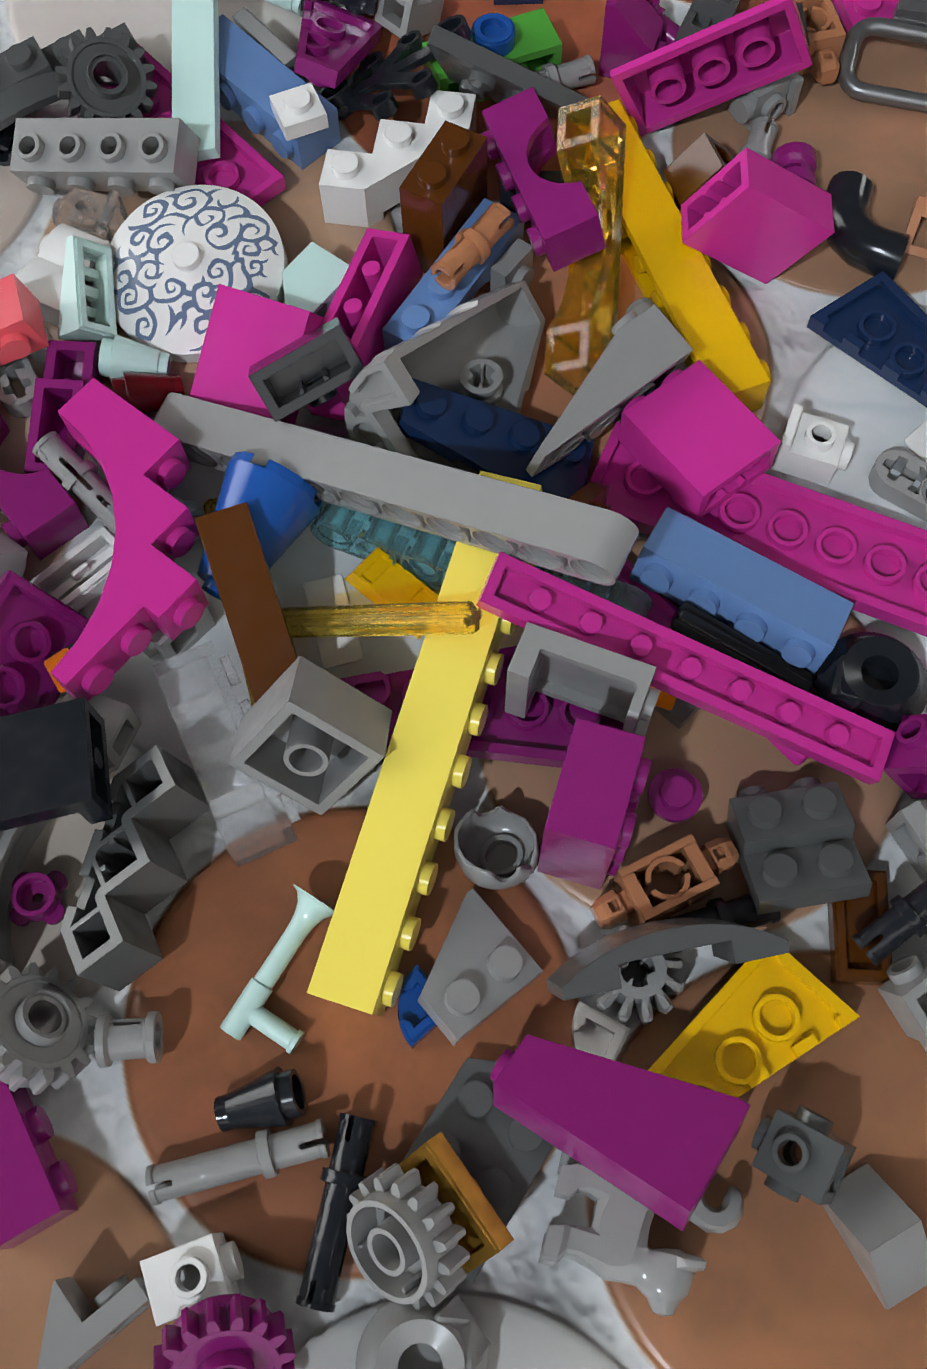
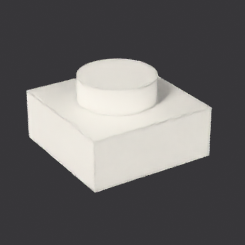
[269,82,329,141]

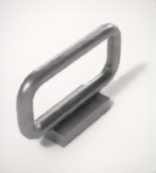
[838,0,927,113]

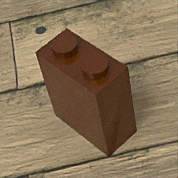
[399,120,487,273]

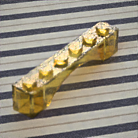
[544,95,626,395]

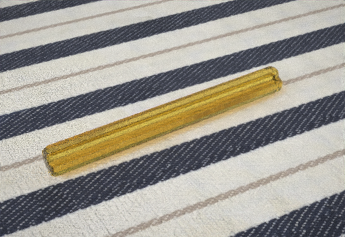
[282,601,482,638]

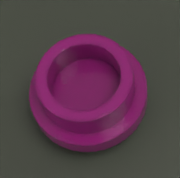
[648,768,703,823]

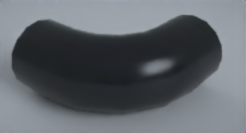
[826,171,910,280]

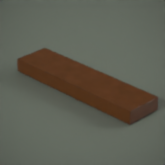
[194,502,298,703]

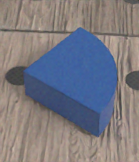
[398,965,437,1048]

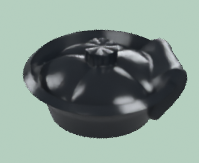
[812,632,927,732]

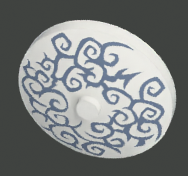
[110,185,288,363]

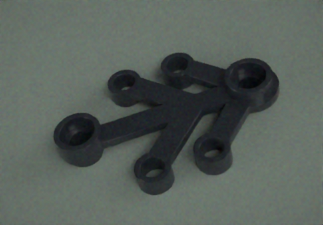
[318,14,472,121]

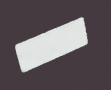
[303,574,363,668]

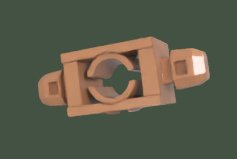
[795,0,846,85]
[590,833,740,929]

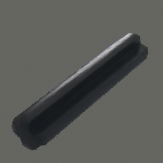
[670,603,814,692]

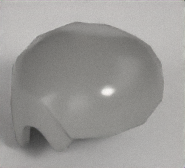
[454,805,540,890]

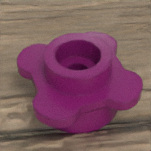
[10,870,68,927]

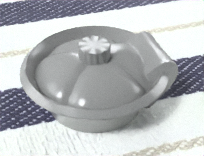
[356,1294,491,1369]

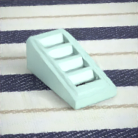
[58,235,117,346]

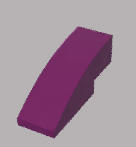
[24,340,104,477]

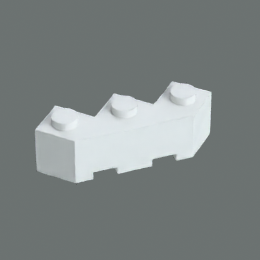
[319,90,476,228]

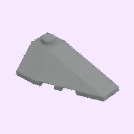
[525,304,693,477]

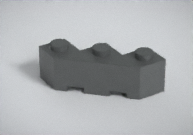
[60,745,212,992]

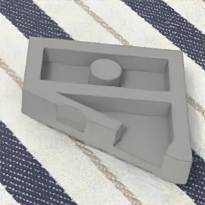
[417,888,543,1046]

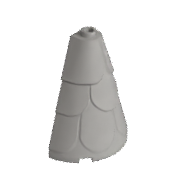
[344,280,545,474]

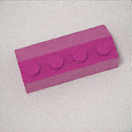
[610,0,813,136]

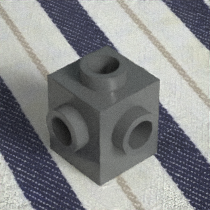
[751,1105,857,1205]

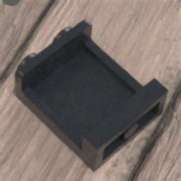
[0,697,113,831]

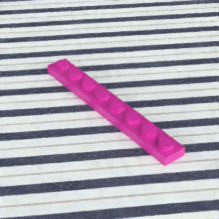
[476,551,896,785]

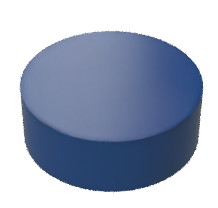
[471,13,515,57]

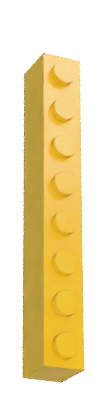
[567,99,771,412]

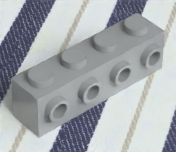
[10,118,200,196]

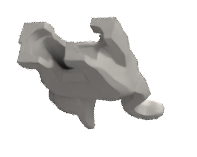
[538,1152,745,1317]

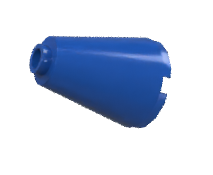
[197,451,324,600]

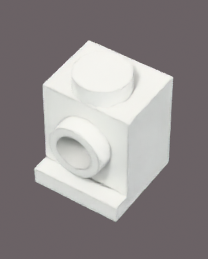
[771,404,855,486]

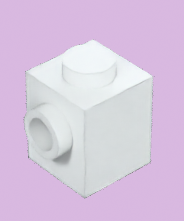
[139,1232,244,1327]

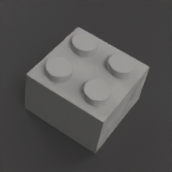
[228,655,392,815]

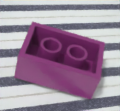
[538,718,652,890]

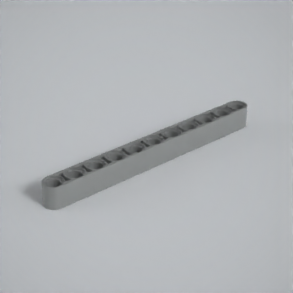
[153,392,639,586]

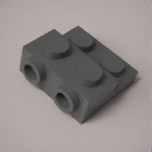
[726,777,872,915]

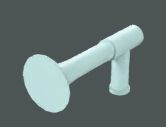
[219,884,334,1055]

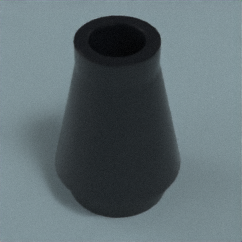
[214,1067,306,1132]

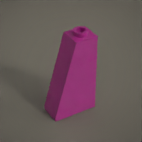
[490,1034,750,1231]

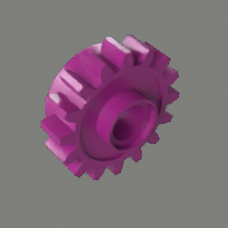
[153,1293,296,1369]

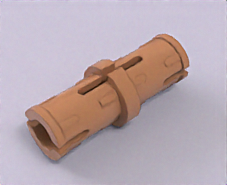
[431,202,514,291]

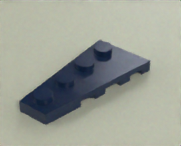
[807,271,927,408]
[397,378,594,499]

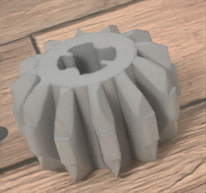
[597,925,684,1024]

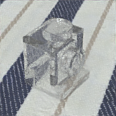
[52,187,128,243]

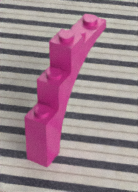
[50,378,209,701]

